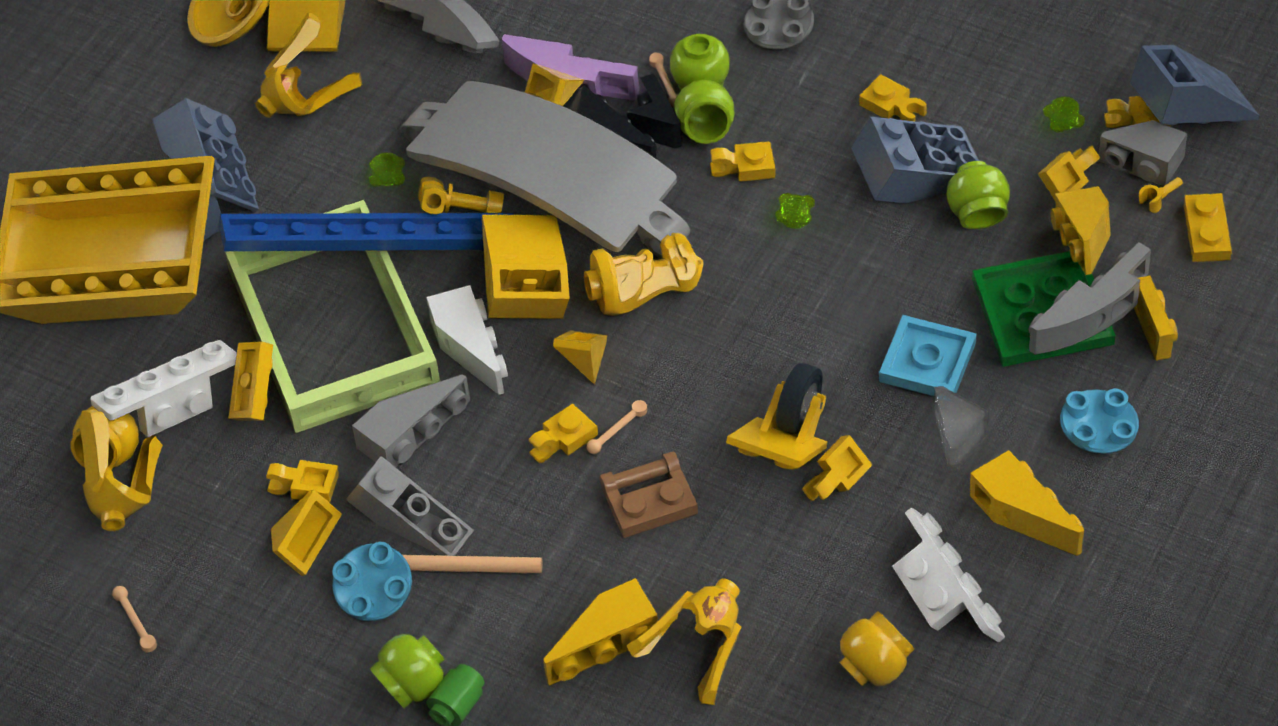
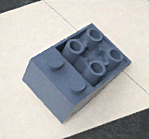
[1130,45,1260,125]
[152,98,259,212]
[851,116,979,203]

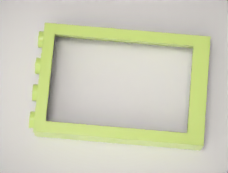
[224,200,440,433]

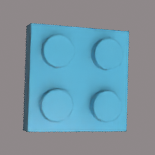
[879,315,977,401]

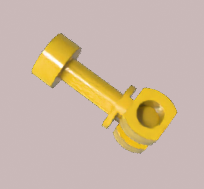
[418,177,504,214]

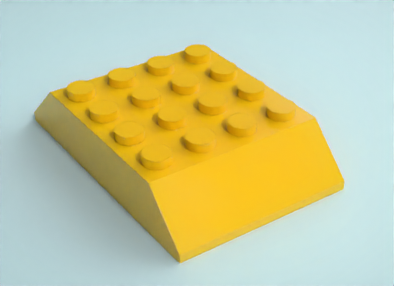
[0,155,215,324]

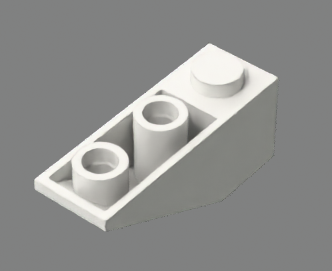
[426,285,508,395]

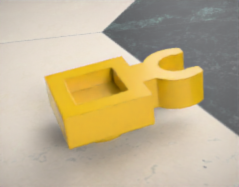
[859,74,927,122]

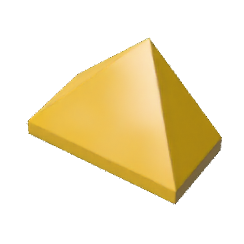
[524,63,584,106]
[553,330,607,385]
[271,489,342,576]

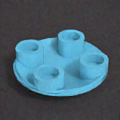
[1060,388,1139,453]
[332,542,412,621]

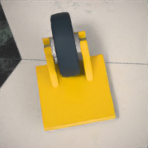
[726,363,828,469]

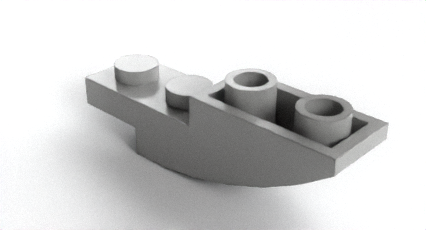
[377,0,499,53]
[1029,242,1151,355]

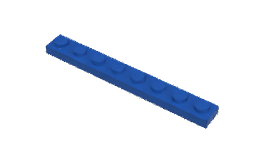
[218,213,514,252]

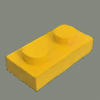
[1184,193,1232,262]
[1134,276,1178,361]
[228,341,273,421]

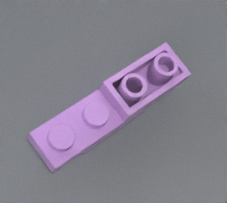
[502,34,639,101]

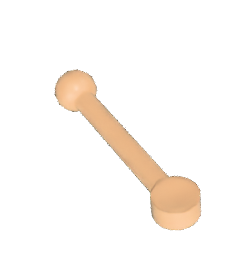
[649,53,678,107]
[586,400,647,454]
[112,586,157,652]

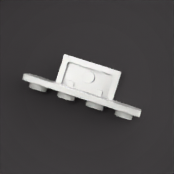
[91,340,237,437]
[892,507,1005,642]

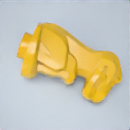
[584,232,704,316]

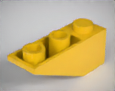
[1050,186,1111,275]
[970,450,1084,556]
[543,578,658,686]

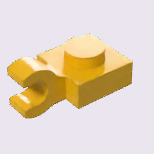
[1104,96,1171,128]
[710,141,776,181]
[1038,145,1100,200]
[528,403,598,464]
[802,435,872,501]
[266,460,339,503]

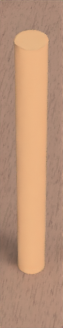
[403,555,542,574]

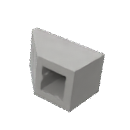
[1098,120,1187,186]

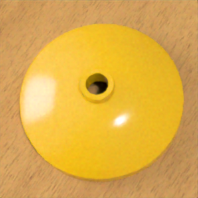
[188,0,270,47]

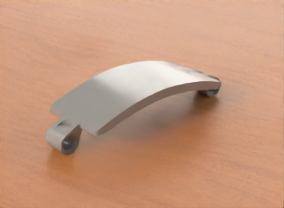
[400,81,690,259]

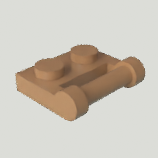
[599,451,698,538]

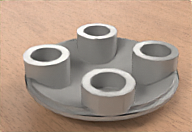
[744,0,814,49]

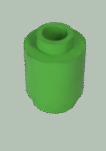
[426,664,485,726]

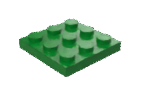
[972,251,1116,367]

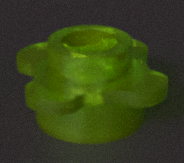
[1043,97,1085,133]
[369,152,405,187]
[775,193,815,229]

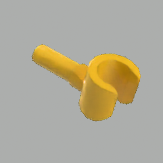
[1139,177,1183,213]

